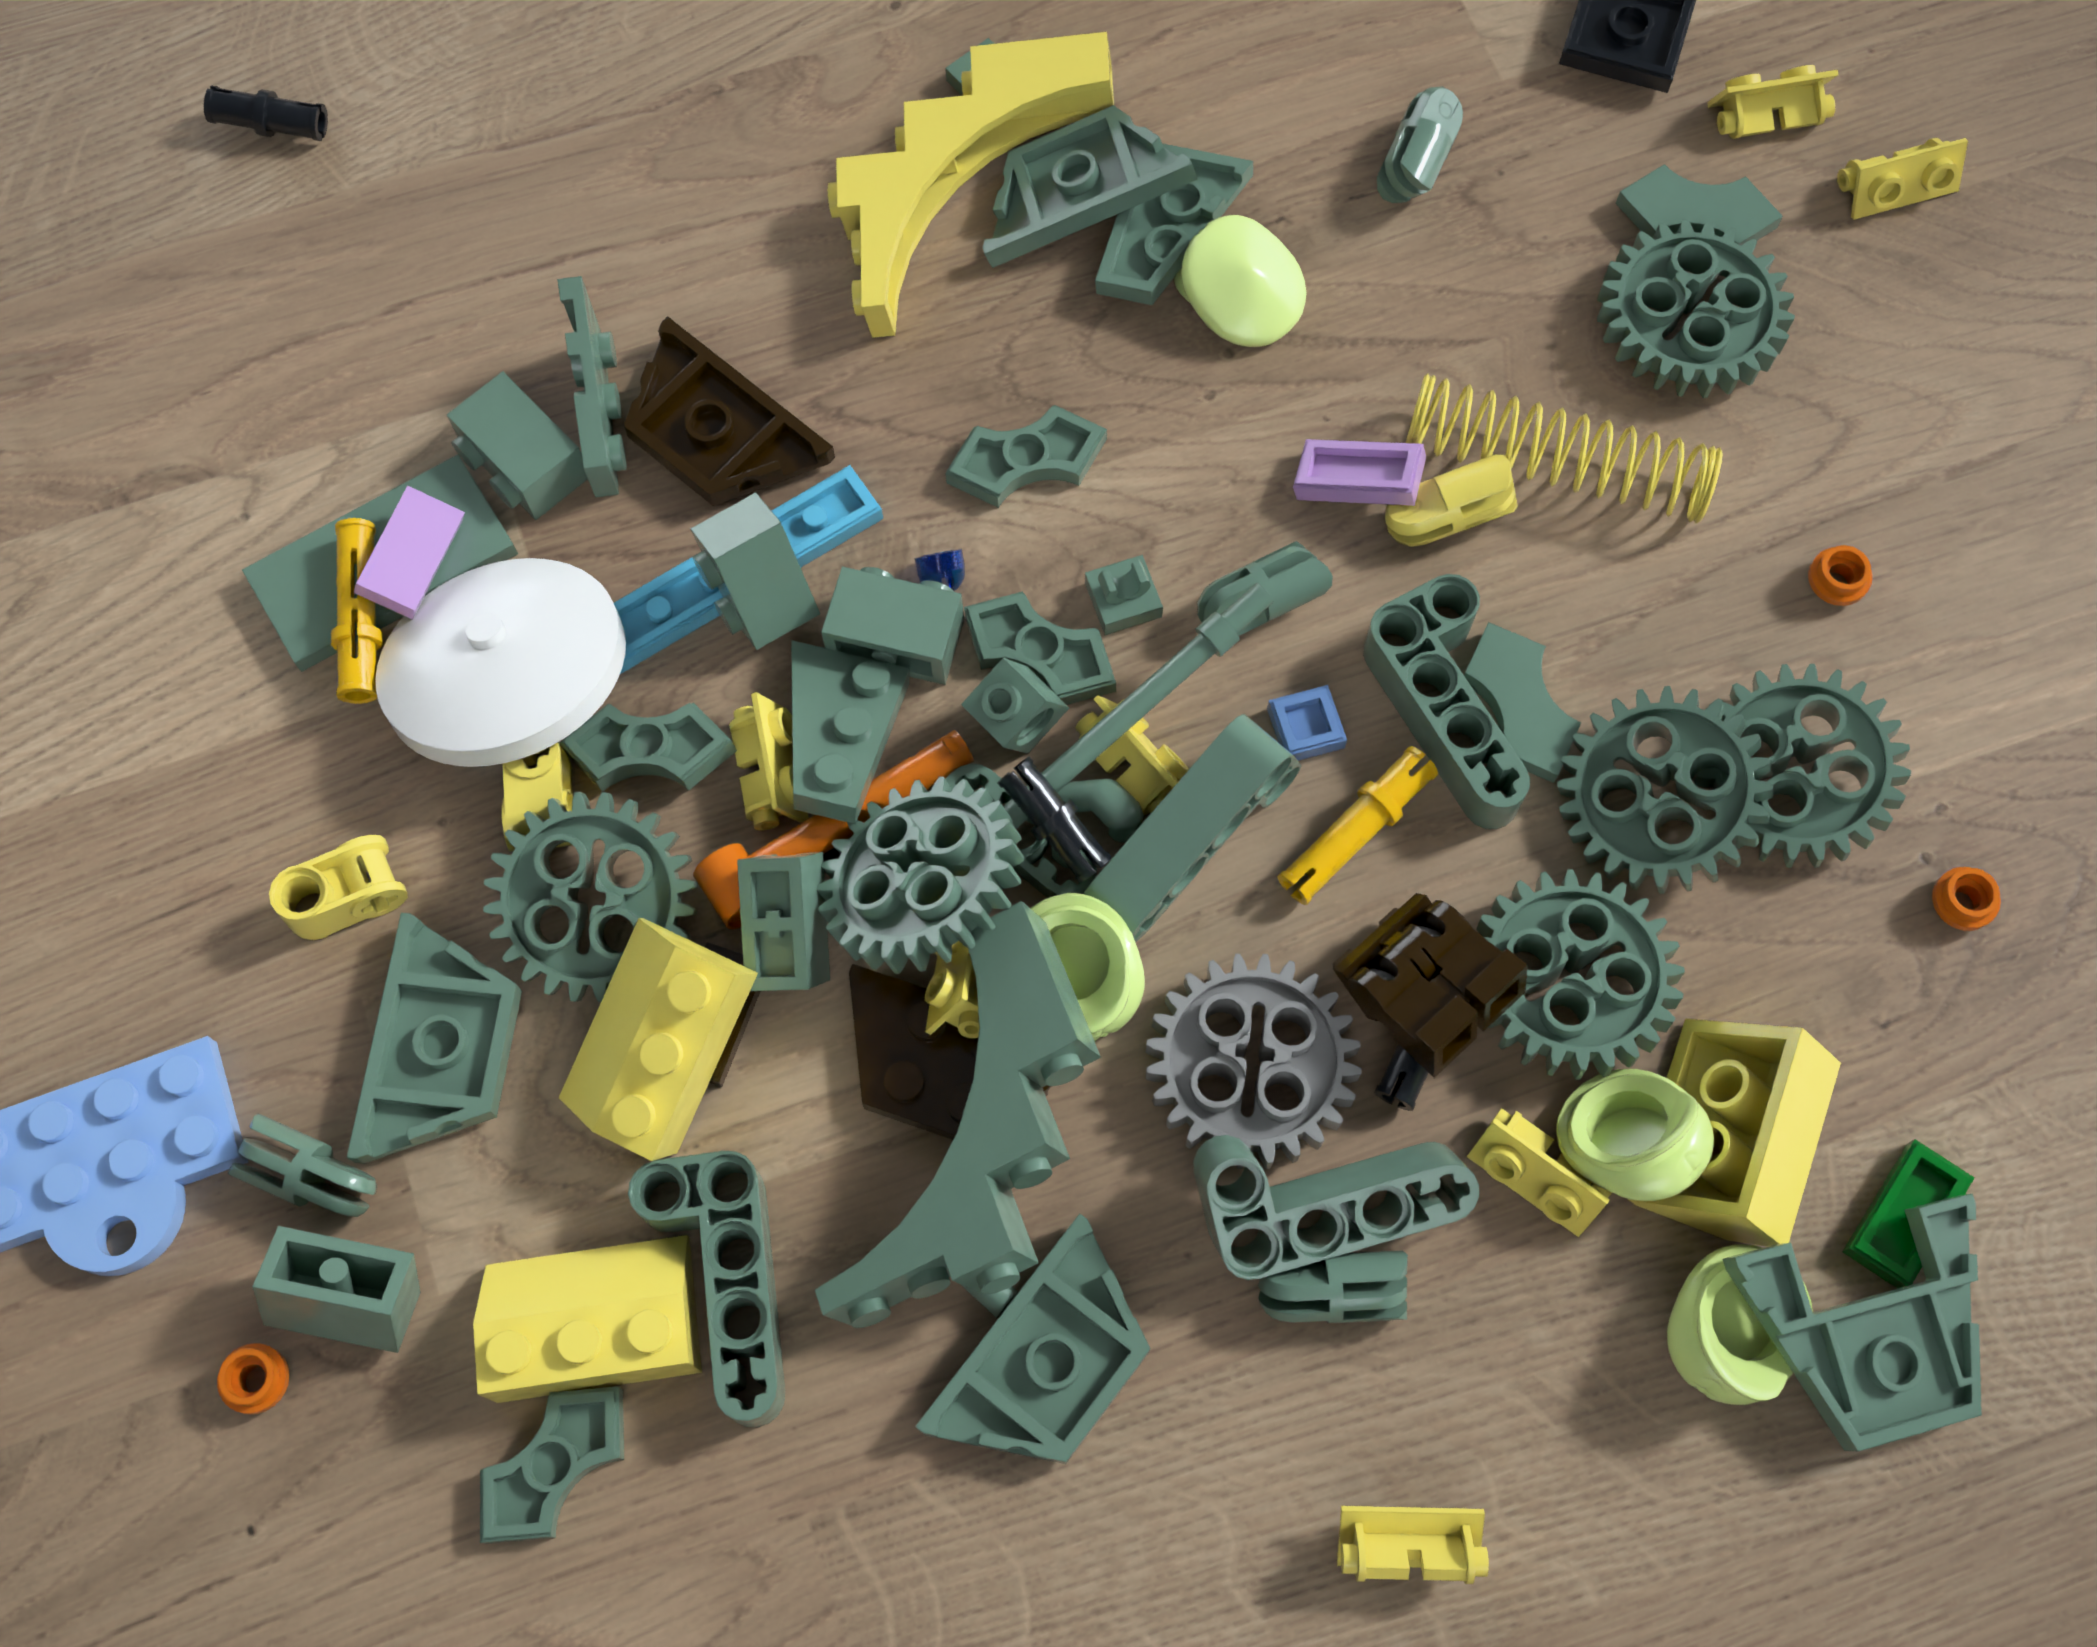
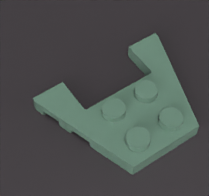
[1723,1193,1982,1452]

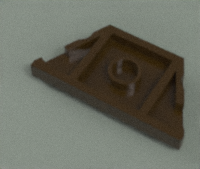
[624,316,835,506]
[849,964,1052,1140]

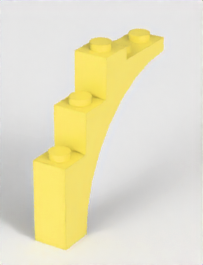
[827,32,1114,338]

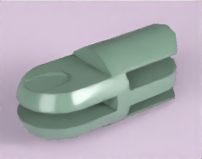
[1377,86,1463,203]
[1197,541,1333,636]
[228,1113,377,1217]
[1258,1250,1408,1324]

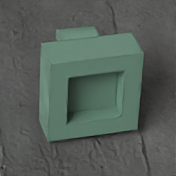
[1085,555,1163,635]

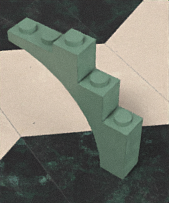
[815,901,1101,1328]

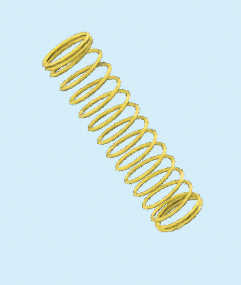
[1406,373,1723,524]

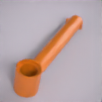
[693,730,974,929]

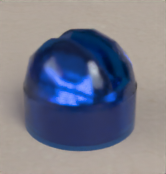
[914,549,965,592]

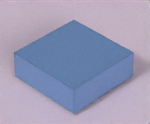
[1267,685,1347,761]

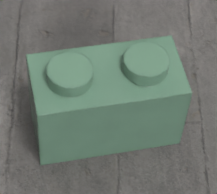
[447,371,588,520]
[690,493,820,650]
[821,566,964,685]
[252,1226,421,1353]

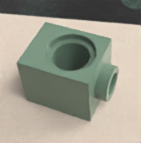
[961,658,1069,754]

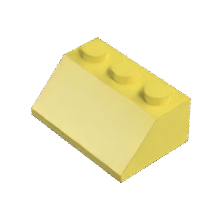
[559,918,758,1161]
[1628,1019,1841,1247]
[473,1235,702,1403]

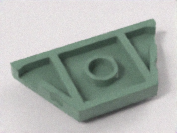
[982,105,1198,268]
[347,913,522,1164]
[916,1213,1151,1464]

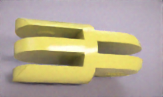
[1385,454,1518,547]

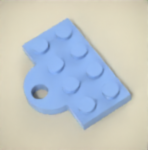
[0,1036,248,1276]

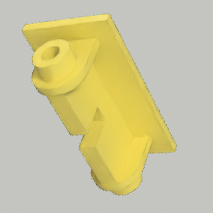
[1707,65,1838,139]
[1837,138,1968,220]
[729,692,809,830]
[1075,695,1189,815]
[925,941,980,1038]
[1467,1108,1612,1237]
[1337,1506,1489,1584]

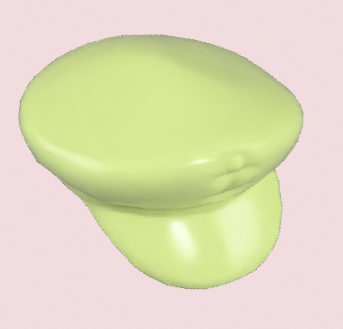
[1174,215,1306,347]
[1030,893,1145,1041]
[1556,1069,1714,1201]
[1667,1244,1813,1405]

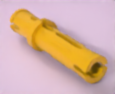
[331,518,382,704]
[1277,746,1438,905]

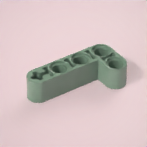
[1363,574,1530,829]
[1083,714,1301,943]
[1193,1135,1479,1280]
[628,1151,785,1428]

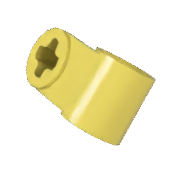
[502,742,573,852]
[269,835,408,940]

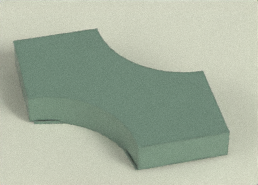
[1616,164,1783,246]
[945,405,1107,508]
[964,591,1116,705]
[1464,622,1581,783]
[560,702,737,792]
[480,1387,624,1544]

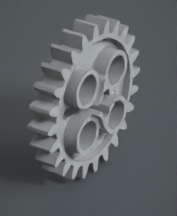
[1145,954,1362,1169]

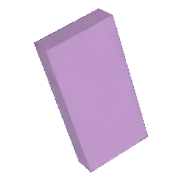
[1293,439,1426,506]
[354,486,465,620]

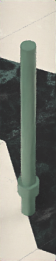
[1003,583,1273,829]

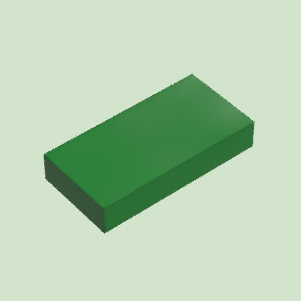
[1842,1139,1975,1289]

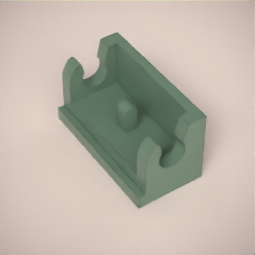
[737,852,830,991]

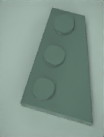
[1095,143,1253,305]
[557,276,627,498]
[791,640,910,824]

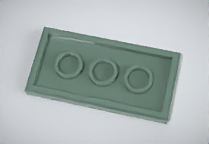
[242,454,518,672]

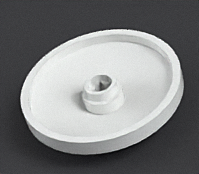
[375,558,626,767]

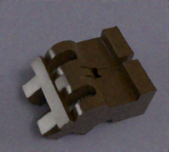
[1333,893,1528,1078]

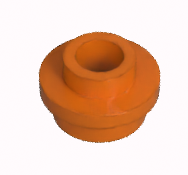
[1808,545,1873,606]
[1932,867,2001,931]
[217,1343,289,1415]

